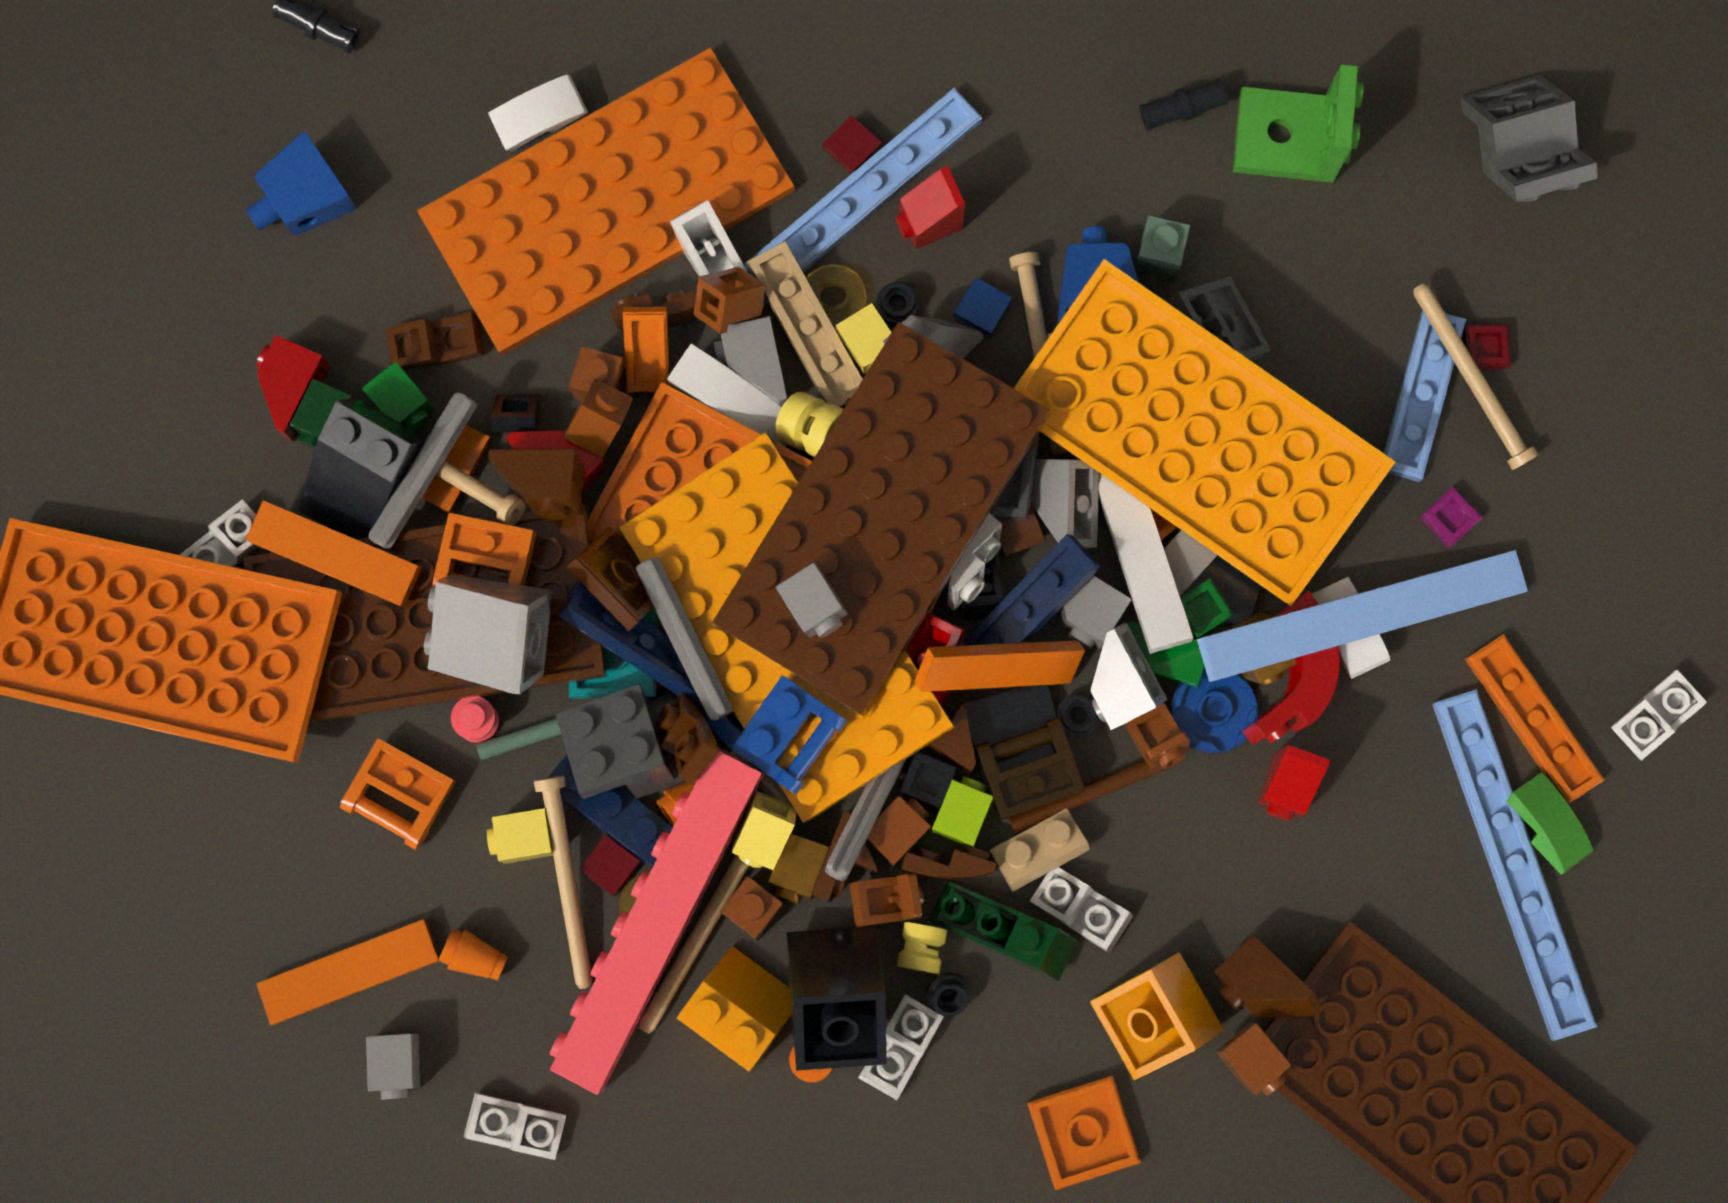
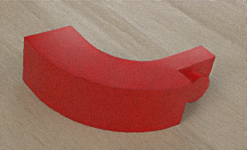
[1242,591,1340,745]

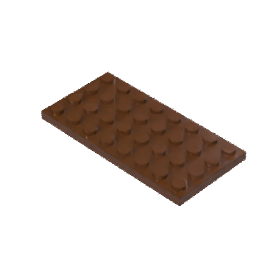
[712,322,1051,717]
[243,503,608,723]
[1263,921,1639,1203]

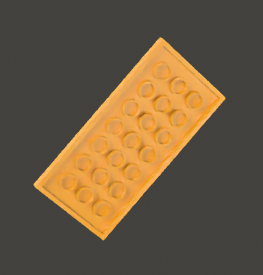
[1014,259,1395,606]
[619,432,955,824]

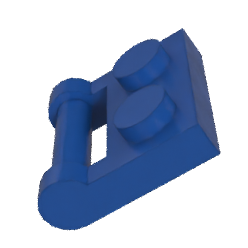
[731,675,848,795]

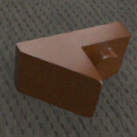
[926,703,976,775]
[812,811,878,903]

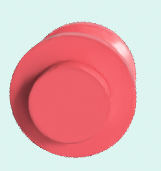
[451,696,500,743]

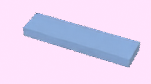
[1383,310,1466,482]

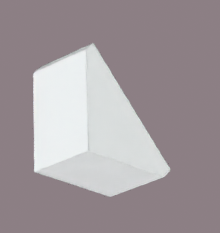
[670,200,748,276]

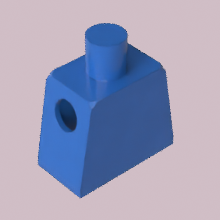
[245,131,357,235]
[1057,226,1138,324]

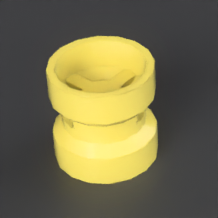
[896,922,947,975]

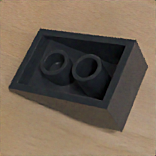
[298,397,427,539]

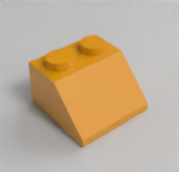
[677,946,792,1072]
[1090,952,1224,1080]

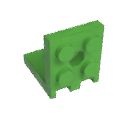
[1232,65,1364,183]

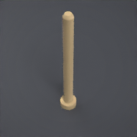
[1009,252,1067,456]
[1413,283,1539,470]
[436,460,526,526]
[534,775,593,989]
[639,855,749,1034]

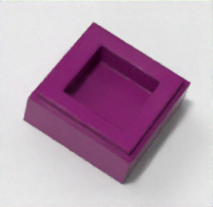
[1419,487,1483,548]

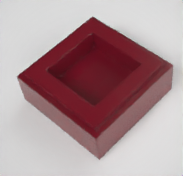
[822,115,882,174]
[1462,324,1511,370]
[578,835,641,897]

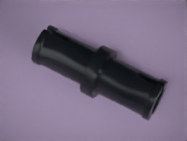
[272,0,360,54]
[1139,78,1228,131]

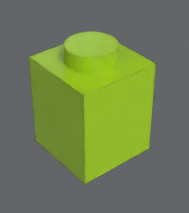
[931,777,993,847]

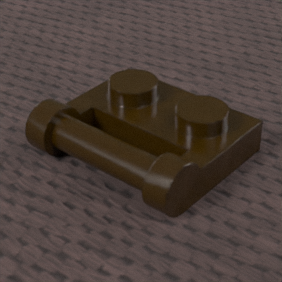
[975,717,1085,820]

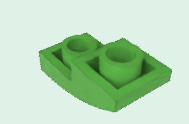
[1506,772,1593,875]

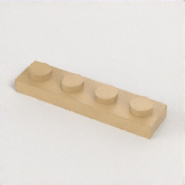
[747,241,863,408]

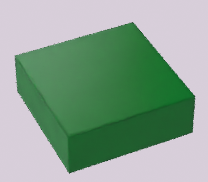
[1180,579,1234,640]

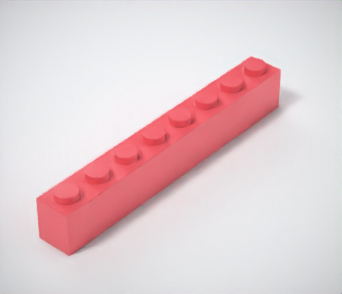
[549,747,765,1095]

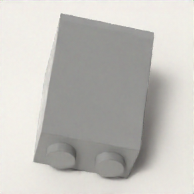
[424,574,552,695]

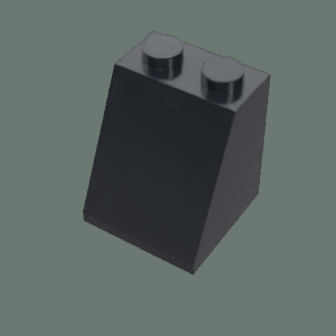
[786,926,887,1071]

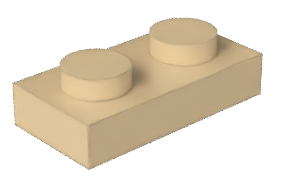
[990,808,1090,892]

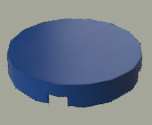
[1170,672,1259,754]

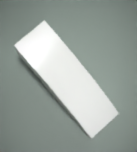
[667,344,787,447]

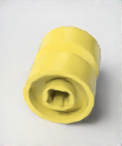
[776,392,844,457]

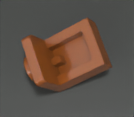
[1125,702,1190,771]
[849,873,924,927]

